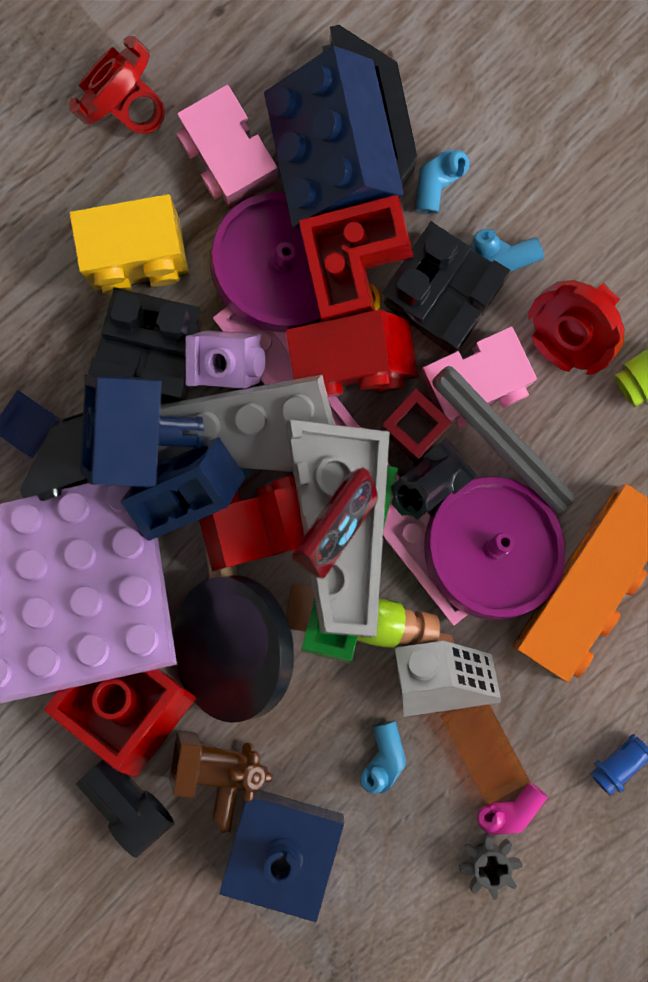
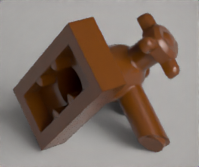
[169,730,273,833]

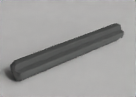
[432,366,575,513]

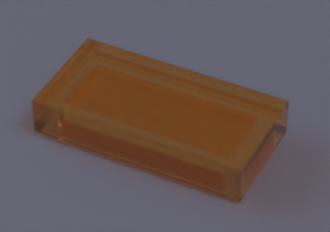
[440,704,530,805]

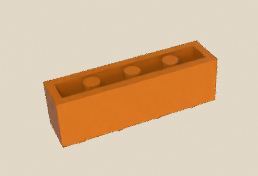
[511,484,648,683]

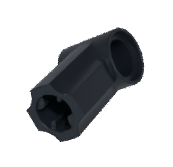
[391,438,477,520]
[76,759,175,858]

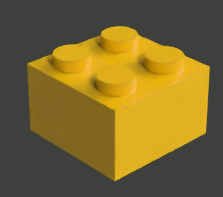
[70,194,189,295]

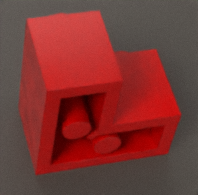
[299,195,414,321]
[286,309,418,398]
[199,475,304,572]

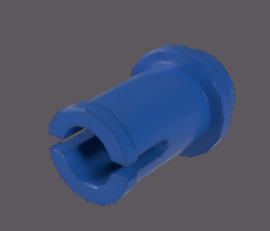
[590,734,648,796]

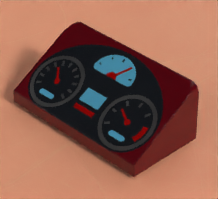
[292,467,378,579]

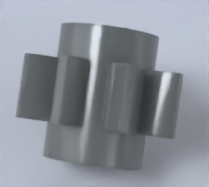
[459,833,523,900]

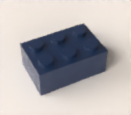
[264,45,404,229]

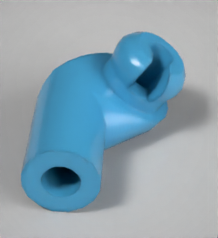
[415,150,470,215]
[472,229,544,272]
[360,720,406,794]

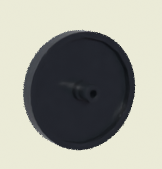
[173,575,294,723]

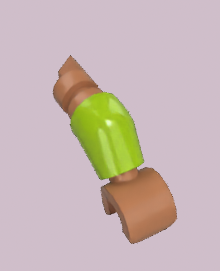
[286,584,454,648]

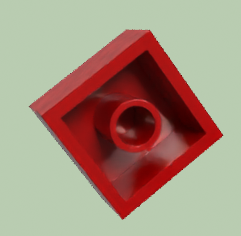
[43,668,197,778]

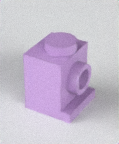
[186,330,266,389]

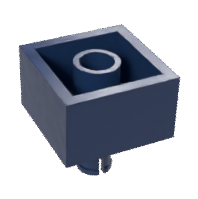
[80,374,204,487]
[219,790,344,923]

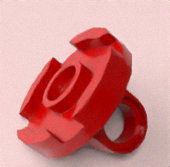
[69,36,165,134]
[528,280,625,375]

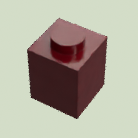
[380,389,452,463]

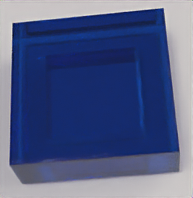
[0,390,60,458]

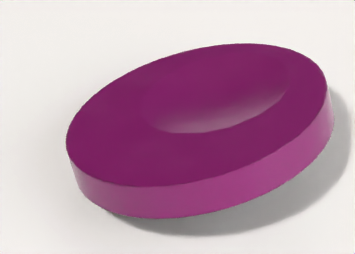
[210,192,322,332]
[424,477,565,620]

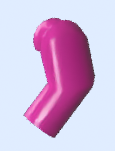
[477,782,548,835]

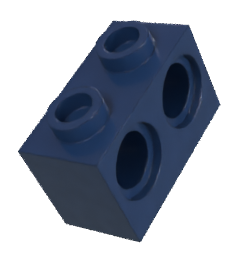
[120,437,246,541]

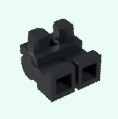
[381,221,510,354]
[88,287,201,404]

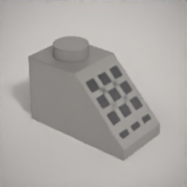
[395,641,501,717]

